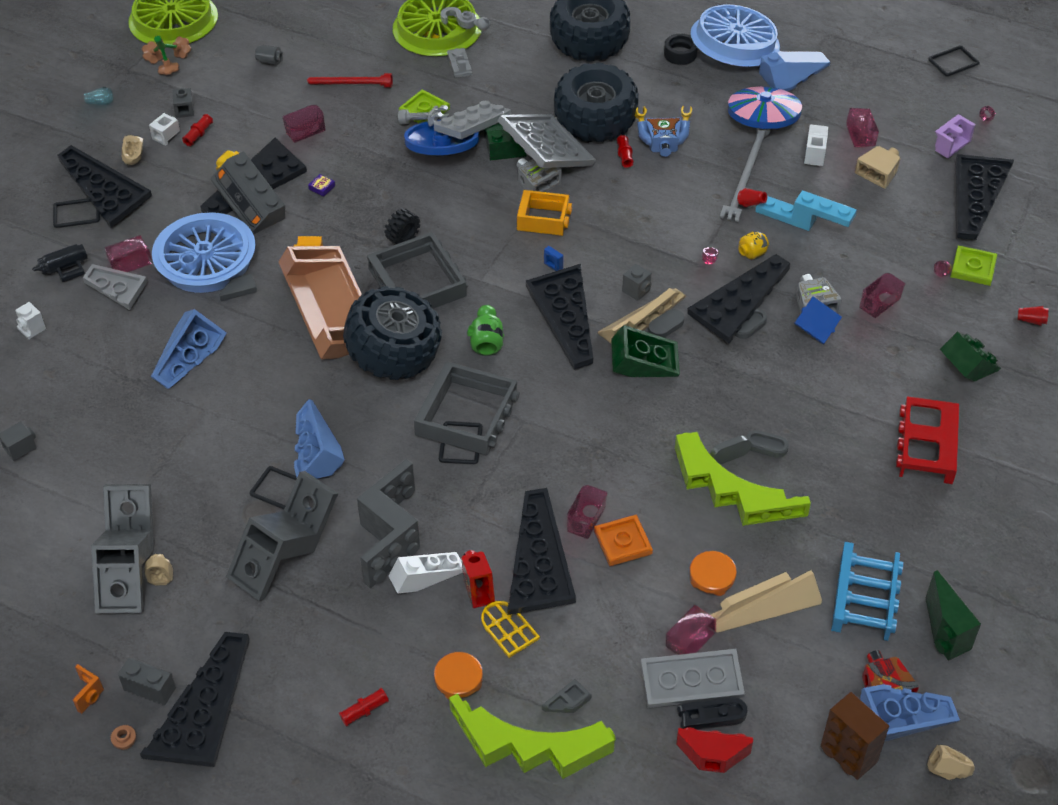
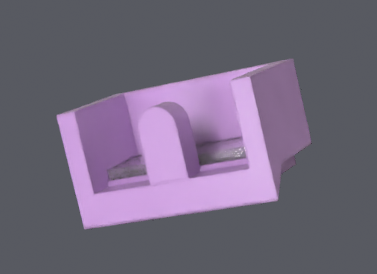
[935,114,975,158]

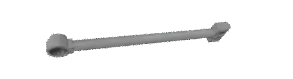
[720,128,771,223]

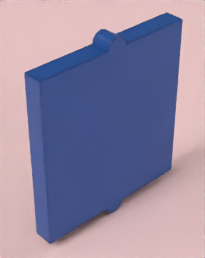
[794,296,842,344]

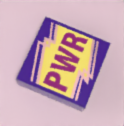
[308,174,335,197]

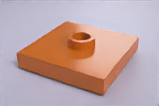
[594,514,653,566]

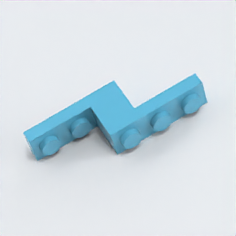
[756,190,857,231]

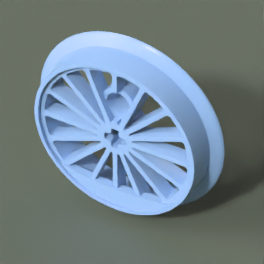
[691,5,780,67]
[152,213,255,293]

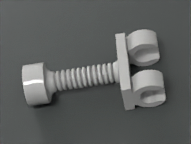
[398,105,449,126]

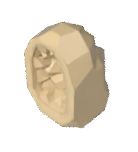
[122,135,143,165]
[145,554,173,586]
[927,745,975,780]

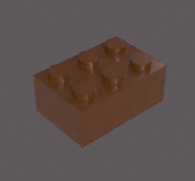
[820,692,889,780]

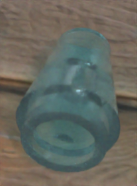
[84,86,113,105]

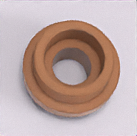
[111,725,136,750]

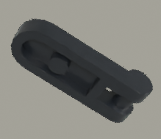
[677,698,748,729]

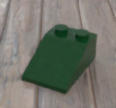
[484,122,527,161]
[611,325,680,377]
[926,570,981,661]

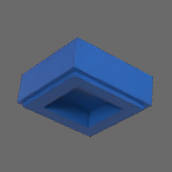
[544,246,564,271]

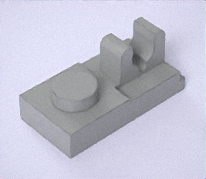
[447,48,472,78]

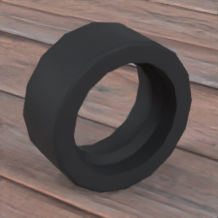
[664,33,698,65]

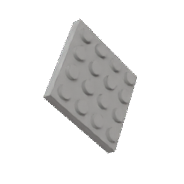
[498,114,596,168]

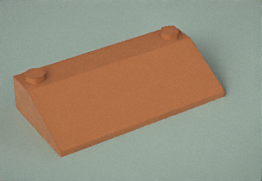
[279,246,362,359]

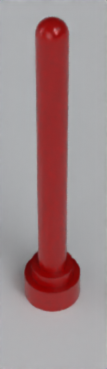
[307,73,393,88]

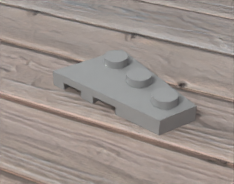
[83,264,147,310]

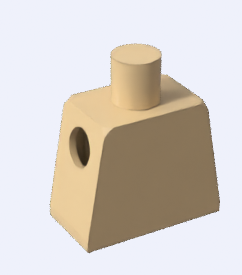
[855,146,900,189]

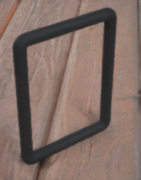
[928,45,980,76]
[53,198,100,228]
[438,421,483,464]
[249,466,297,509]

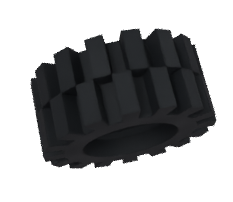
[384,208,421,244]

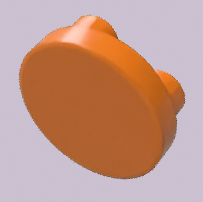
[690,551,736,596]
[434,652,483,699]

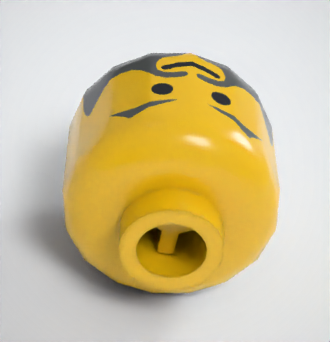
[738,231,769,260]

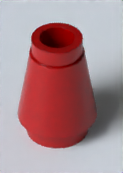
[737,188,768,207]
[1018,306,1049,326]

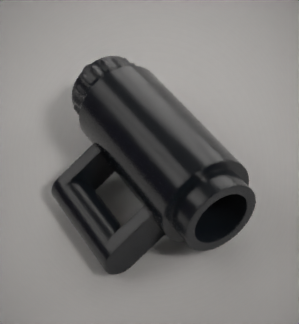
[32,244,88,282]

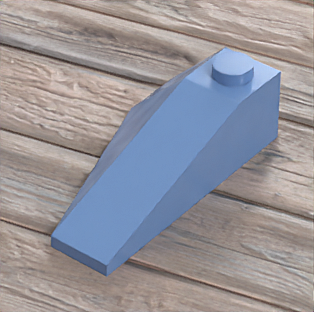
[759,52,830,91]
[151,309,227,389]
[294,399,345,479]
[860,684,960,742]

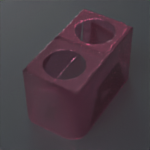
[282,105,326,143]
[847,108,879,147]
[104,235,153,272]
[859,273,905,318]
[567,485,608,539]
[666,605,716,655]

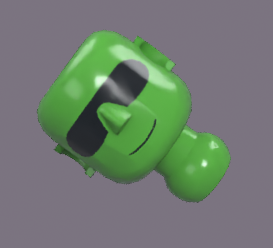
[467,305,504,356]

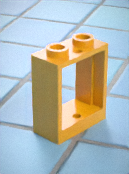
[517,190,572,236]

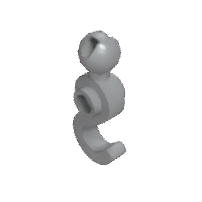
[440,7,490,31]

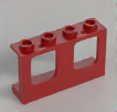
[896,396,959,484]

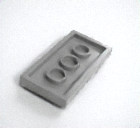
[434,101,511,139]
[640,649,745,708]

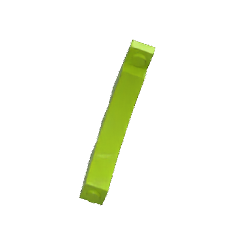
[675,432,811,526]
[449,693,616,779]

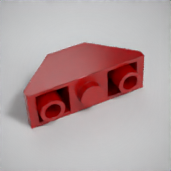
[676,727,753,773]

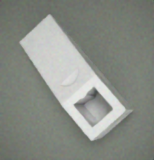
[804,124,828,166]
[389,552,463,593]

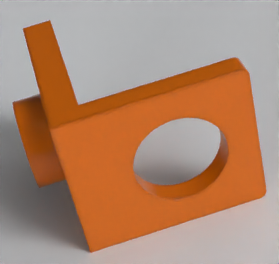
[73,664,104,714]

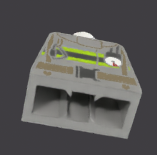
[516,158,561,192]
[796,274,841,314]

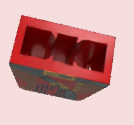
[461,550,495,608]
[862,650,919,693]

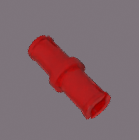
[182,114,213,146]
[617,135,634,168]
[339,688,389,727]

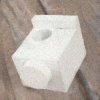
[149,113,180,146]
[15,302,46,339]

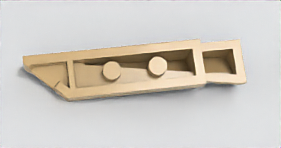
[598,288,686,343]
[707,570,822,633]

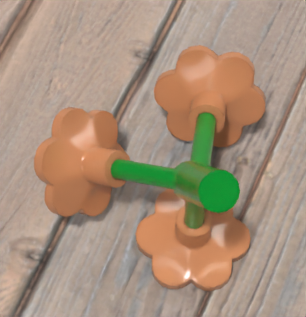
[142,36,191,75]

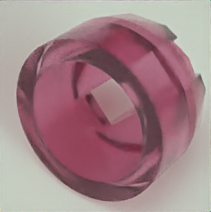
[979,106,995,121]
[702,247,719,264]
[934,260,952,276]

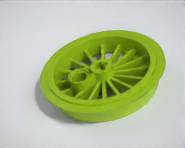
[128,0,218,45]
[393,0,481,56]

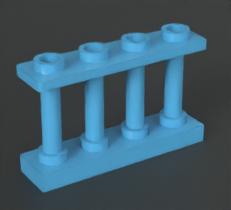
[831,542,903,641]

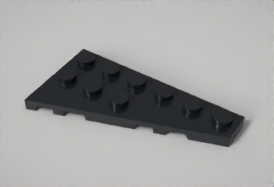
[200,138,307,214]
[58,145,152,228]
[956,154,1014,240]
[687,254,790,343]
[526,264,593,370]
[507,488,576,615]
[140,632,249,767]

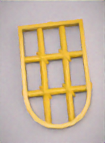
[481,601,540,658]

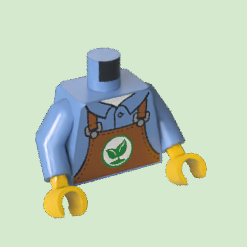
[635,106,692,157]

